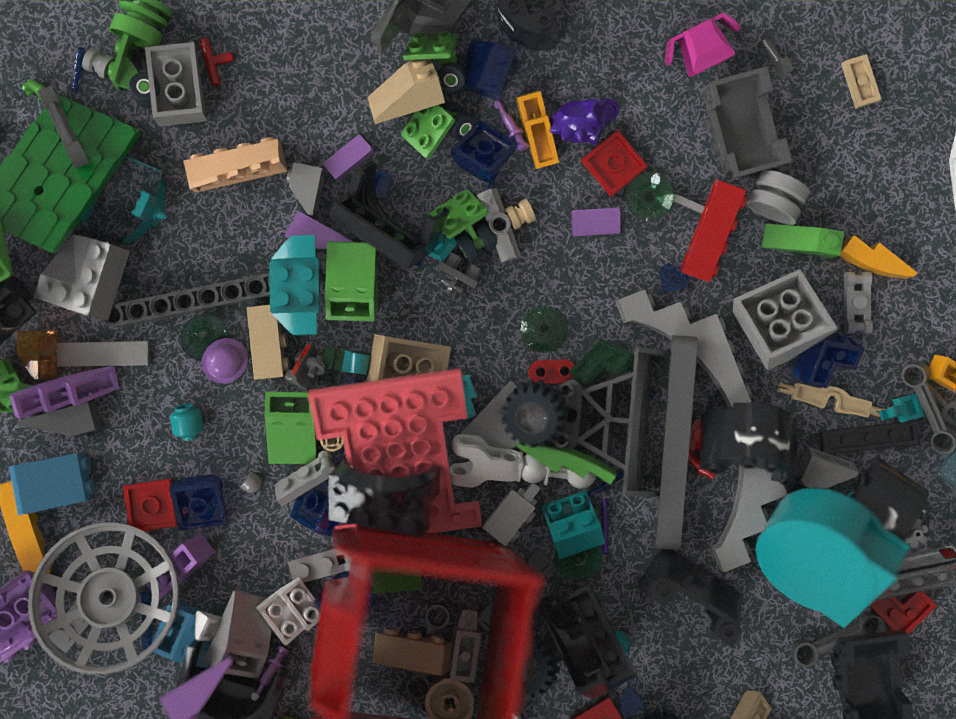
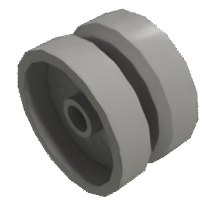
[746,170,810,225]

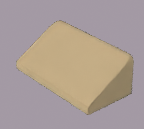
[731,691,771,719]

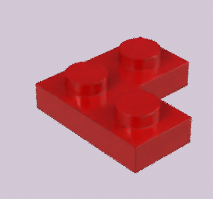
[868,587,937,634]

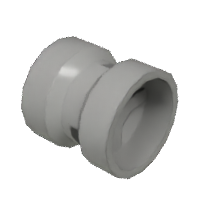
[82,47,116,80]

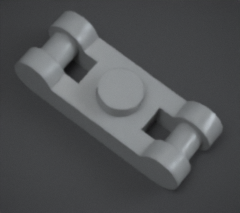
[844,272,873,334]

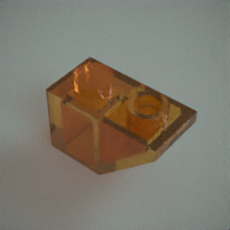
[17,330,57,379]

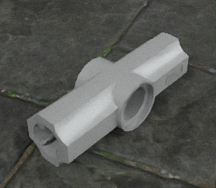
[477,188,521,263]

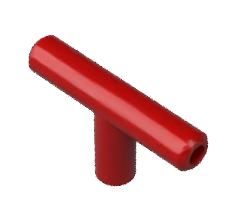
[200,38,234,86]

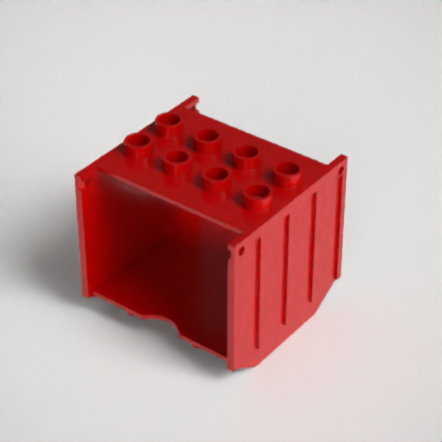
[310,525,543,719]

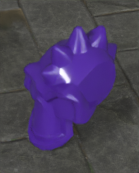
[548,98,620,145]

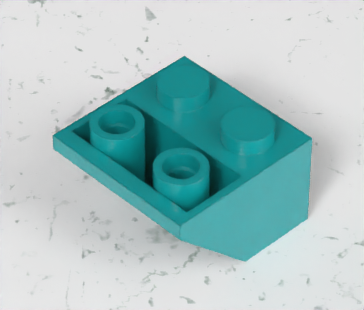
[541,490,605,559]

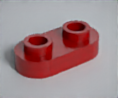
[528,359,576,384]

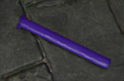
[601,498,610,554]

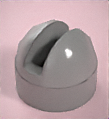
[240,472,261,493]

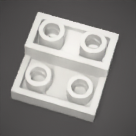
[256,578,321,645]

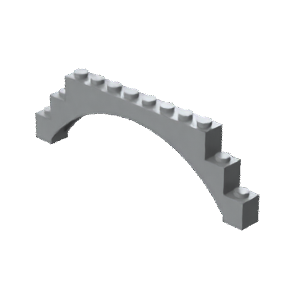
[615,290,788,572]

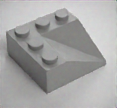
[34,234,130,321]
[732,269,838,370]

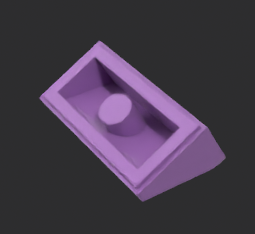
[322,134,374,183]
[571,207,620,237]

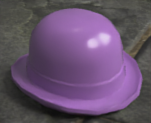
[201,338,248,384]

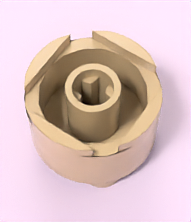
[425,673,474,719]

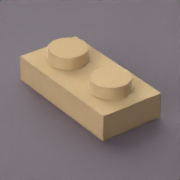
[841,54,881,109]

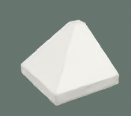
[195,611,222,641]

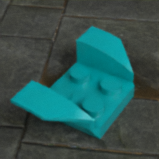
[269,235,321,335]

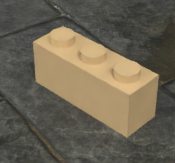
[247,305,290,380]
[372,627,452,676]

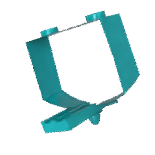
[80,156,168,243]

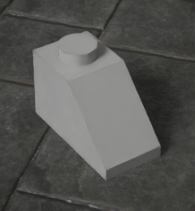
[287,163,325,219]
[798,447,859,489]

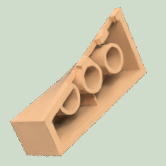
[184,137,288,193]

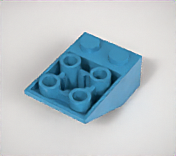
[152,601,212,669]

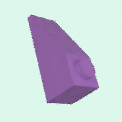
[284,211,353,252]
[146,533,215,600]
[160,655,235,719]

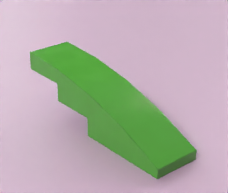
[516,440,617,484]

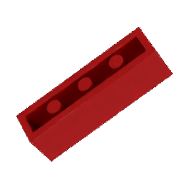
[680,178,748,282]

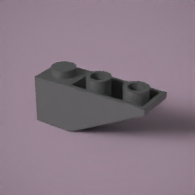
[17,401,103,436]

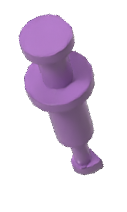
[494,101,530,152]
[251,646,289,701]

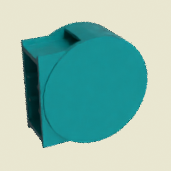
[756,488,911,628]

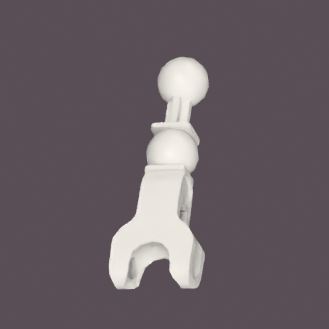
[449,434,596,489]

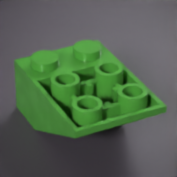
[325,241,379,321]
[265,392,318,464]

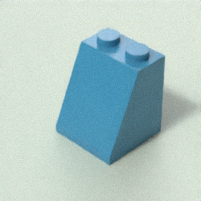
[9,452,95,516]

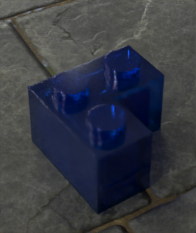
[792,334,865,388]

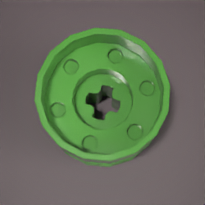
[109,0,173,49]

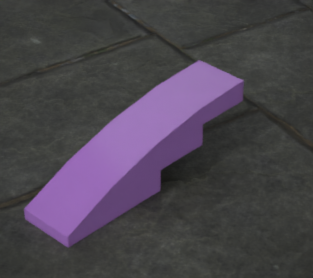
[9,366,119,419]

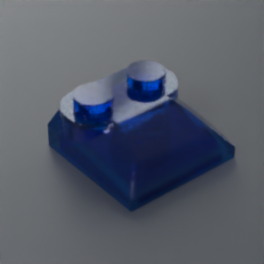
[451,120,518,182]
[169,475,228,531]

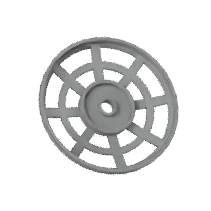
[28,523,180,674]

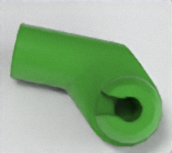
[22,79,46,101]

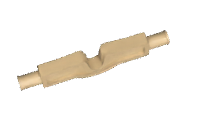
[778,382,885,418]

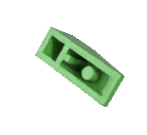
[761,224,844,259]

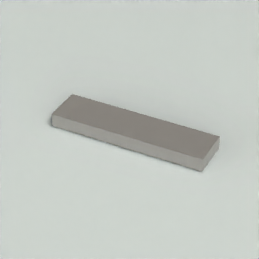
[52,341,150,367]

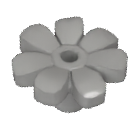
[906,518,928,548]

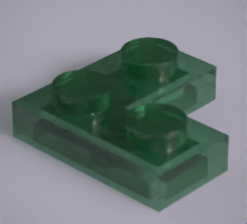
[569,339,635,386]

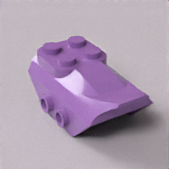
[0,571,58,664]

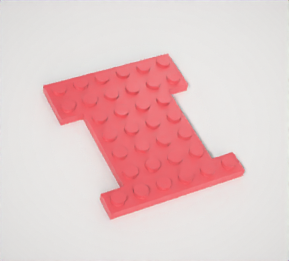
[308,369,482,533]

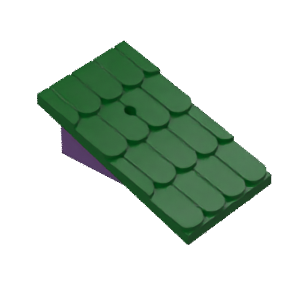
[0,94,142,254]

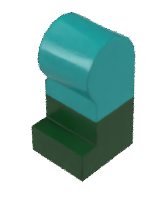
[323,347,371,375]

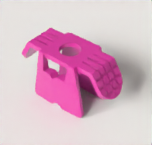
[665,13,741,77]

